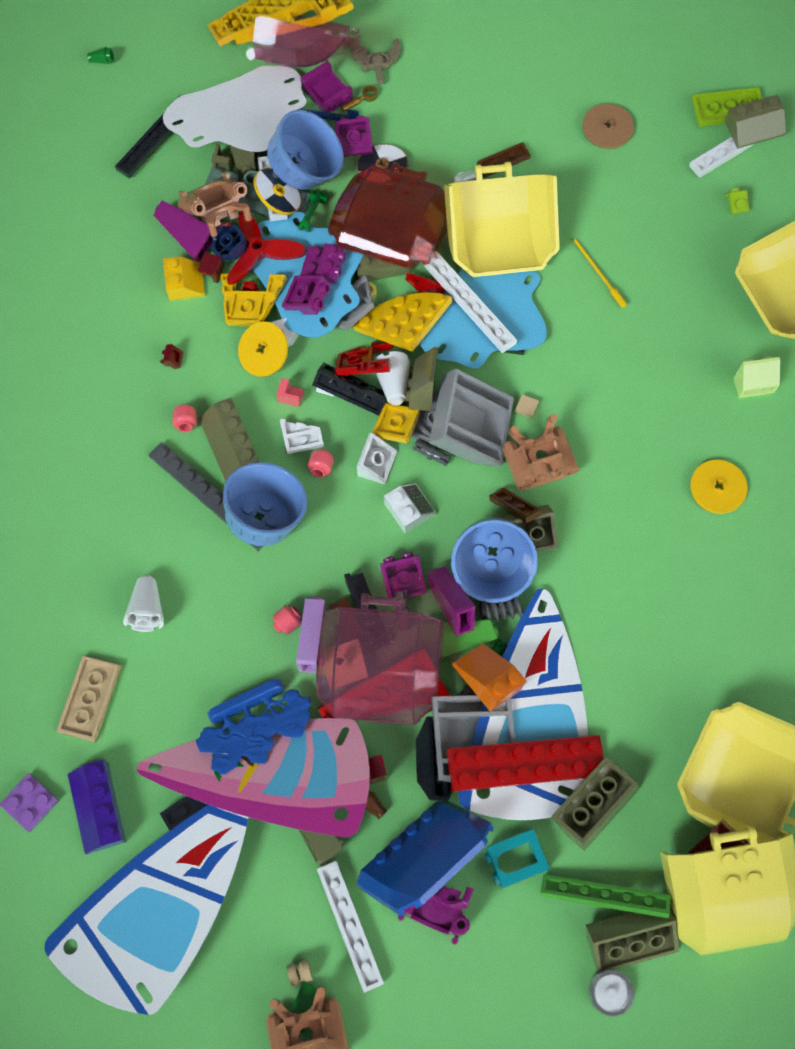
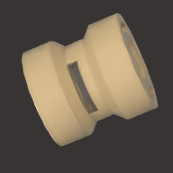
[286,959,313,987]

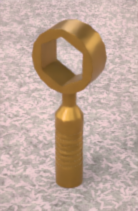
[341,85,377,112]

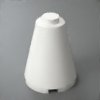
[374,351,410,405]
[123,575,164,632]

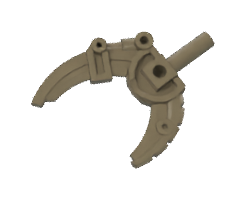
[351,30,400,85]

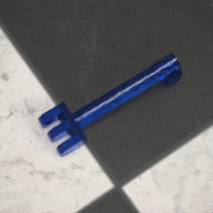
[301,109,359,121]

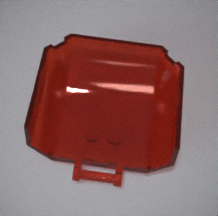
[328,162,447,268]

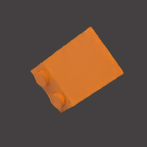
[452,643,527,712]

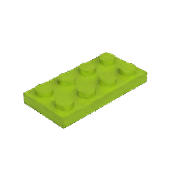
[691,87,762,127]

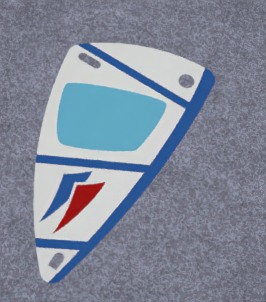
[459,589,588,820]
[44,805,249,1015]

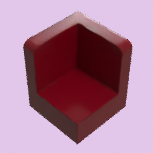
[198,252,225,283]

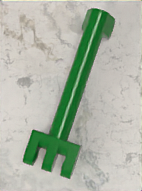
[299,189,329,232]

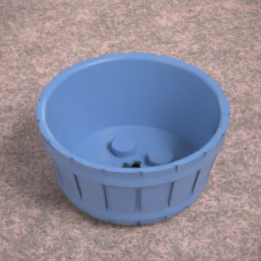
[267,110,344,190]
[223,462,307,546]
[451,517,538,603]

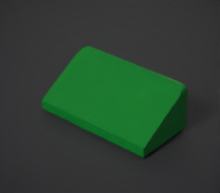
[290,982,317,1034]

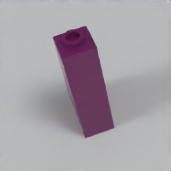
[153,200,213,263]
[427,566,475,637]

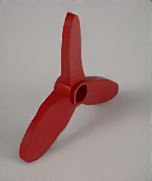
[227,211,306,285]

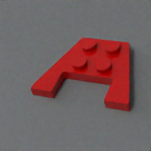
[335,342,393,376]

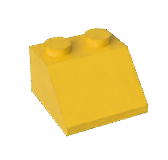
[163,256,205,301]

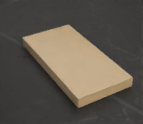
[56,655,122,743]

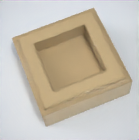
[515,394,539,419]

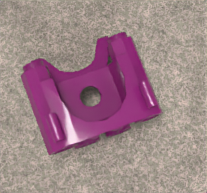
[398,886,474,945]

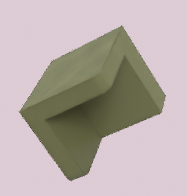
[211,144,234,172]

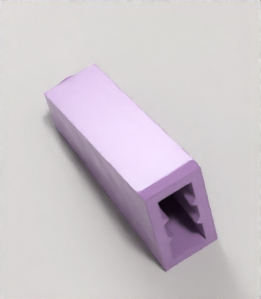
[296,596,326,674]

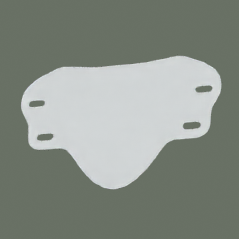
[163,66,306,152]

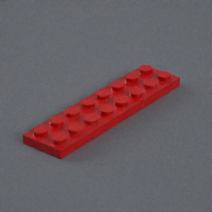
[446,735,604,792]

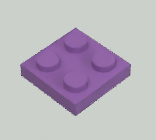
[0,773,59,832]

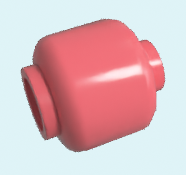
[173,404,197,432]
[307,449,334,478]
[273,605,302,634]

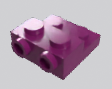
[334,116,373,157]
[300,243,346,284]
[282,275,331,315]
[379,552,427,602]

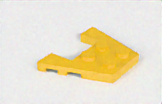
[220,274,287,326]

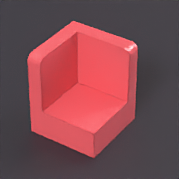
[277,378,304,407]

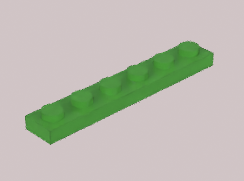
[540,874,671,918]

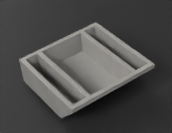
[429,369,514,466]
[432,695,516,782]

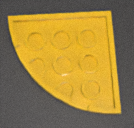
[353,293,453,352]

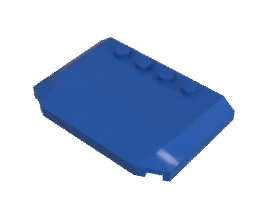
[357,801,494,916]

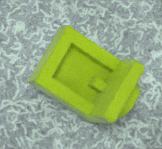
[724,187,749,215]

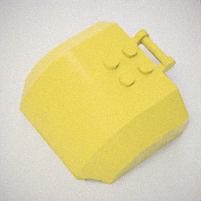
[444,162,559,277]
[735,221,795,339]
[677,702,795,842]
[660,826,795,955]

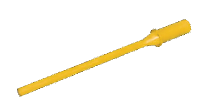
[573,239,627,308]

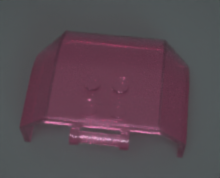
[247,15,360,67]
[316,593,445,725]

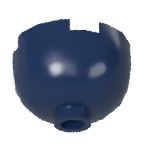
[211,224,247,261]

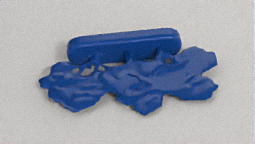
[196,679,311,775]

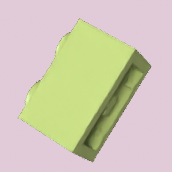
[733,356,780,398]

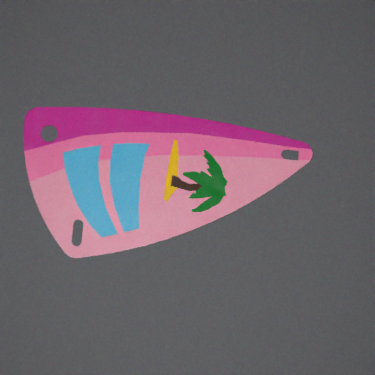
[137,718,370,837]

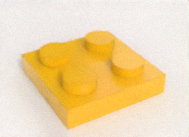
[372,403,421,444]

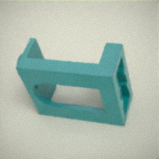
[484,829,550,889]

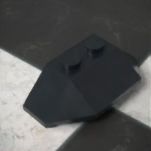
[415,716,453,801]

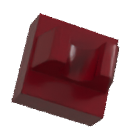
[160,344,183,369]

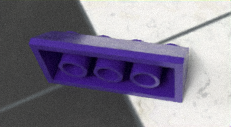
[67,759,126,855]

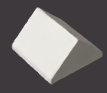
[357,433,397,484]

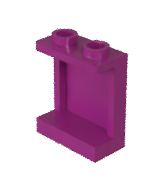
[300,60,353,115]

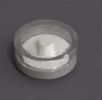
[588,969,634,1016]

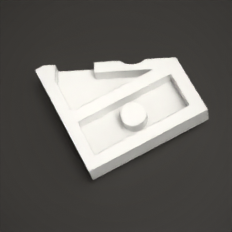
[280,419,324,455]

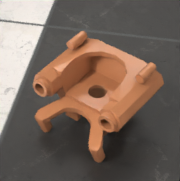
[178,172,252,237]
[502,414,580,491]
[266,986,349,1049]

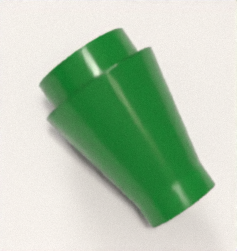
[87,47,114,64]

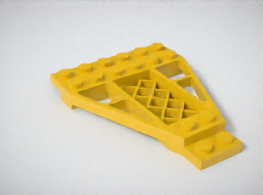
[207,0,354,47]

